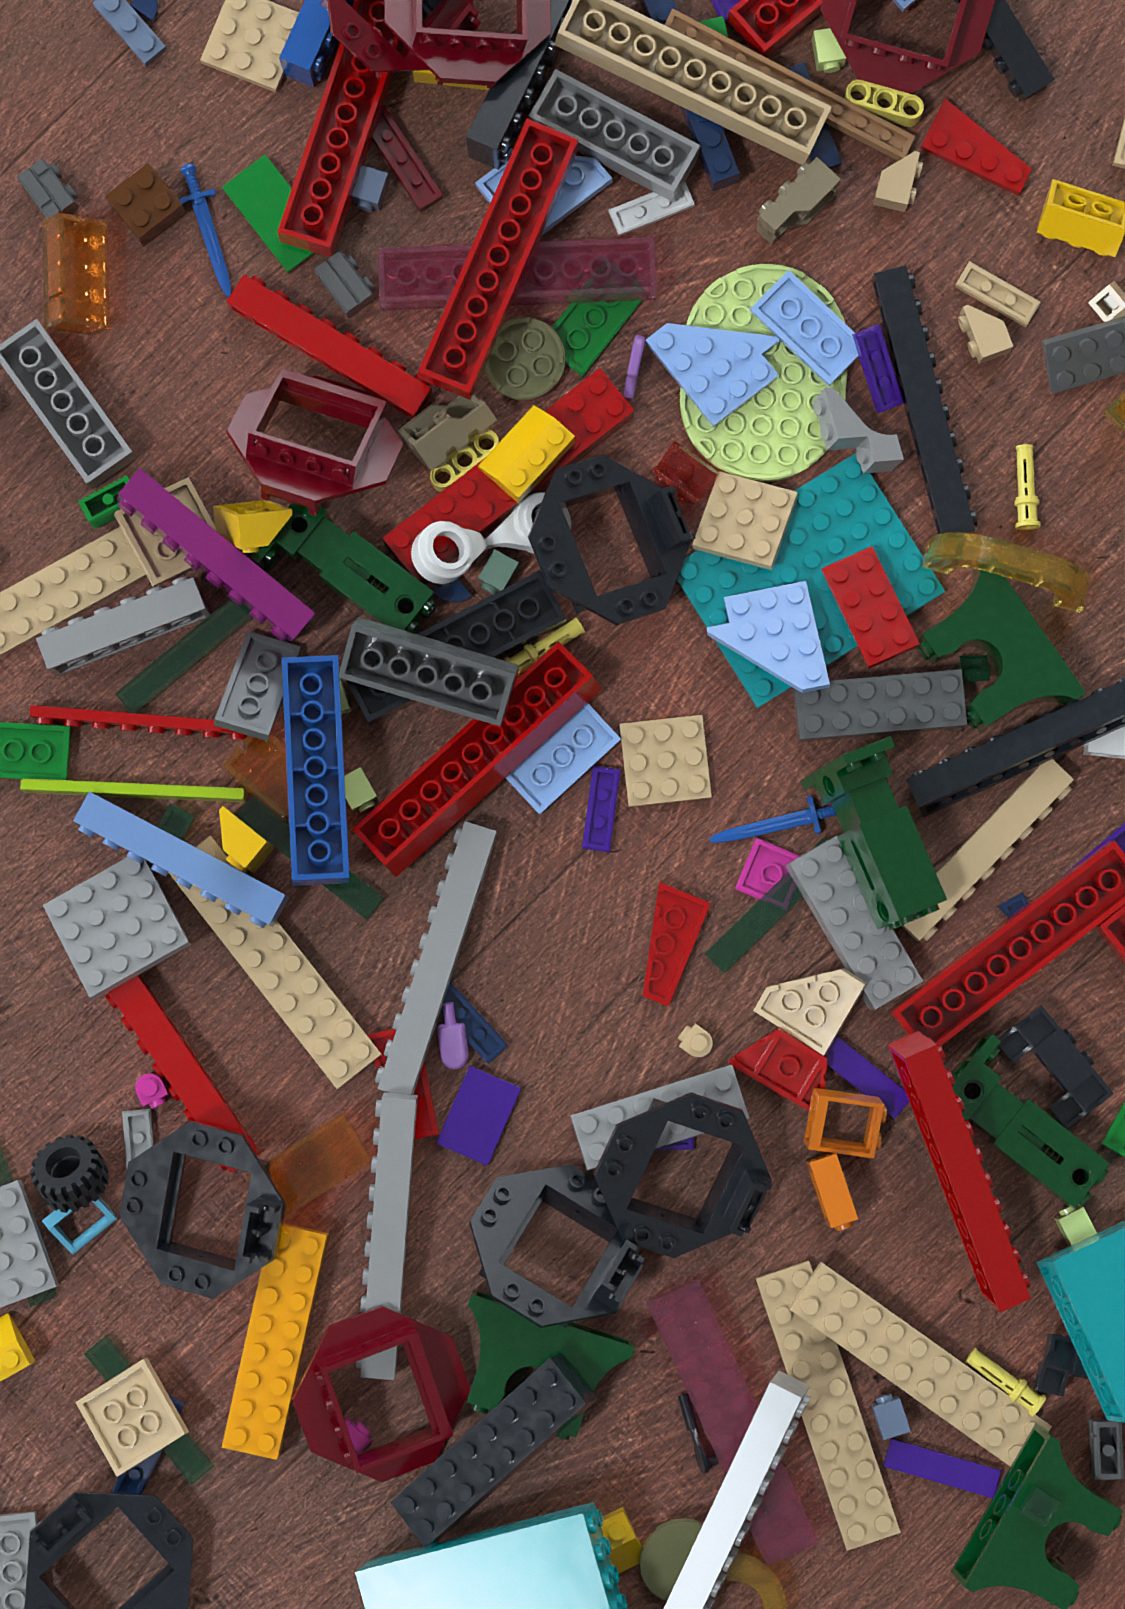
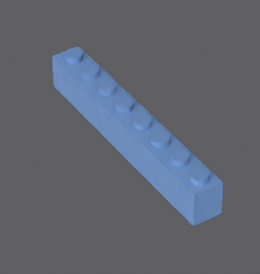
[73,792,289,928]

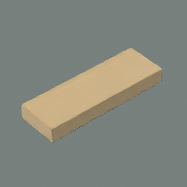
[955,261,1041,327]

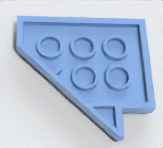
[475,149,612,236]
[645,323,780,428]
[707,581,830,693]

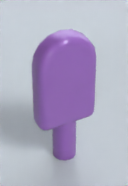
[623,335,645,401]
[437,1002,469,1070]

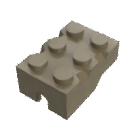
[756,157,841,245]
[397,394,497,471]

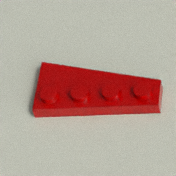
[920,98,1032,196]
[642,882,711,1007]
[367,1029,440,1140]

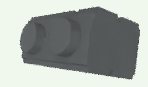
[17,158,79,227]
[314,251,375,318]
[1088,1418,1124,1480]

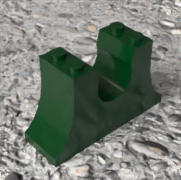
[917,555,1086,733]
[467,1290,635,1440]
[951,1423,1123,1609]

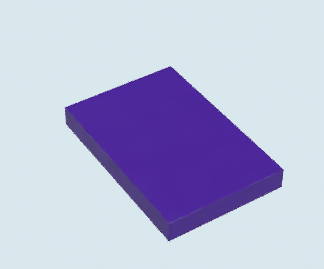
[436,1066,521,1166]

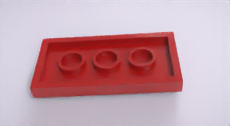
[821,546,920,669]

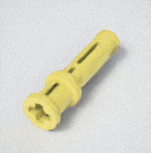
[1014,444,1041,530]
[504,617,585,679]
[965,1348,1047,1417]

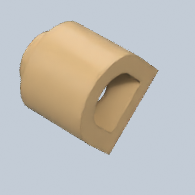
[677,1023,713,1057]

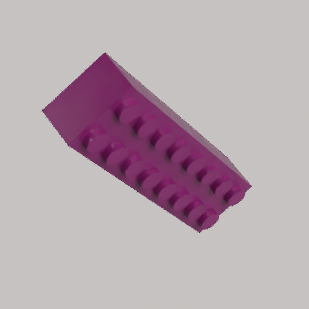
[117,468,315,642]

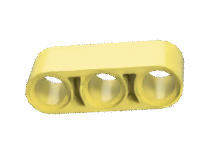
[844,80,924,127]
[430,430,499,492]

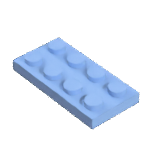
[750,270,859,387]
[506,703,621,815]

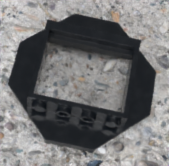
[528,455,696,626]
[593,1092,772,1258]
[119,1121,286,1299]
[469,1164,645,1328]
[24,1491,193,1609]

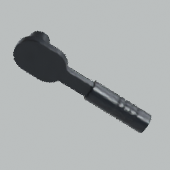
[677,1393,719,1474]

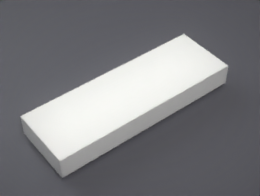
[608,182,695,237]

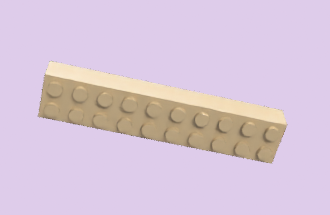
[554,0,832,165]

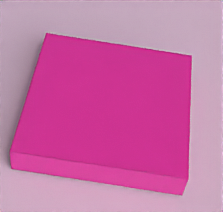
[735,838,799,910]

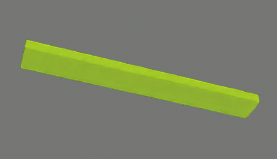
[20,778,247,803]

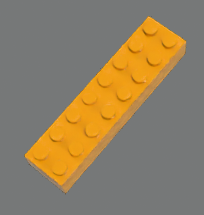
[222,1223,329,1460]

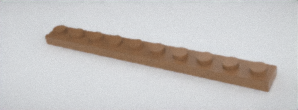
[664,8,915,161]

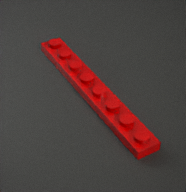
[29,705,252,741]

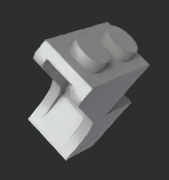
[813,388,904,473]

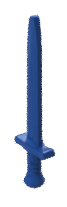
[179,163,231,297]
[709,796,837,843]

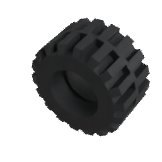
[30,1134,109,1213]

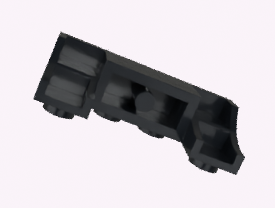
[998,1005,1114,1129]
[1034,1334,1089,1396]

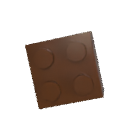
[105,163,186,247]

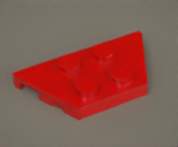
[728,1028,828,1111]

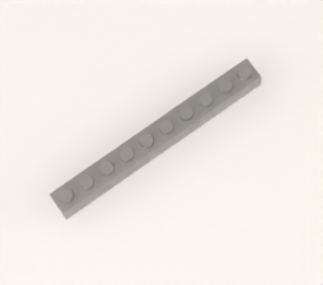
[375,821,498,1095]
[356,1092,418,1380]

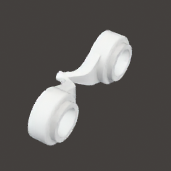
[411,492,571,584]

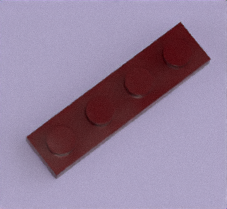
[372,106,443,212]

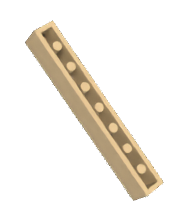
[901,759,1074,941]

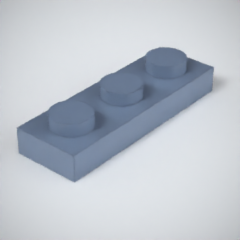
[93,0,167,67]

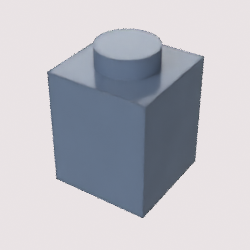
[352,165,389,212]
[870,1393,911,1440]

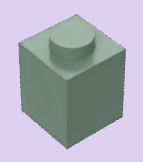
[478,549,519,595]

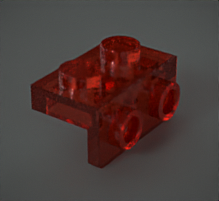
[651,441,719,504]

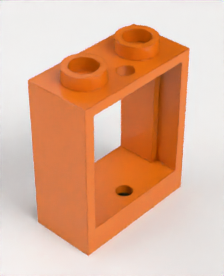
[803,1088,887,1159]
[805,1153,858,1231]

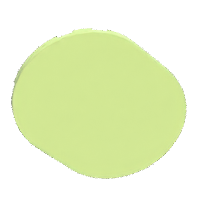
[680,264,847,482]

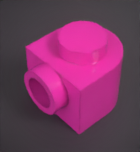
[135,1074,171,1109]
[345,1418,372,1455]

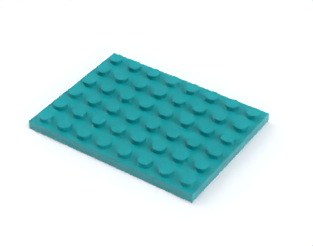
[676,453,945,709]

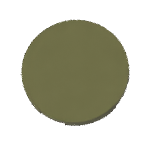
[484,317,566,401]
[639,1518,703,1601]

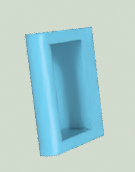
[42,1195,117,1255]

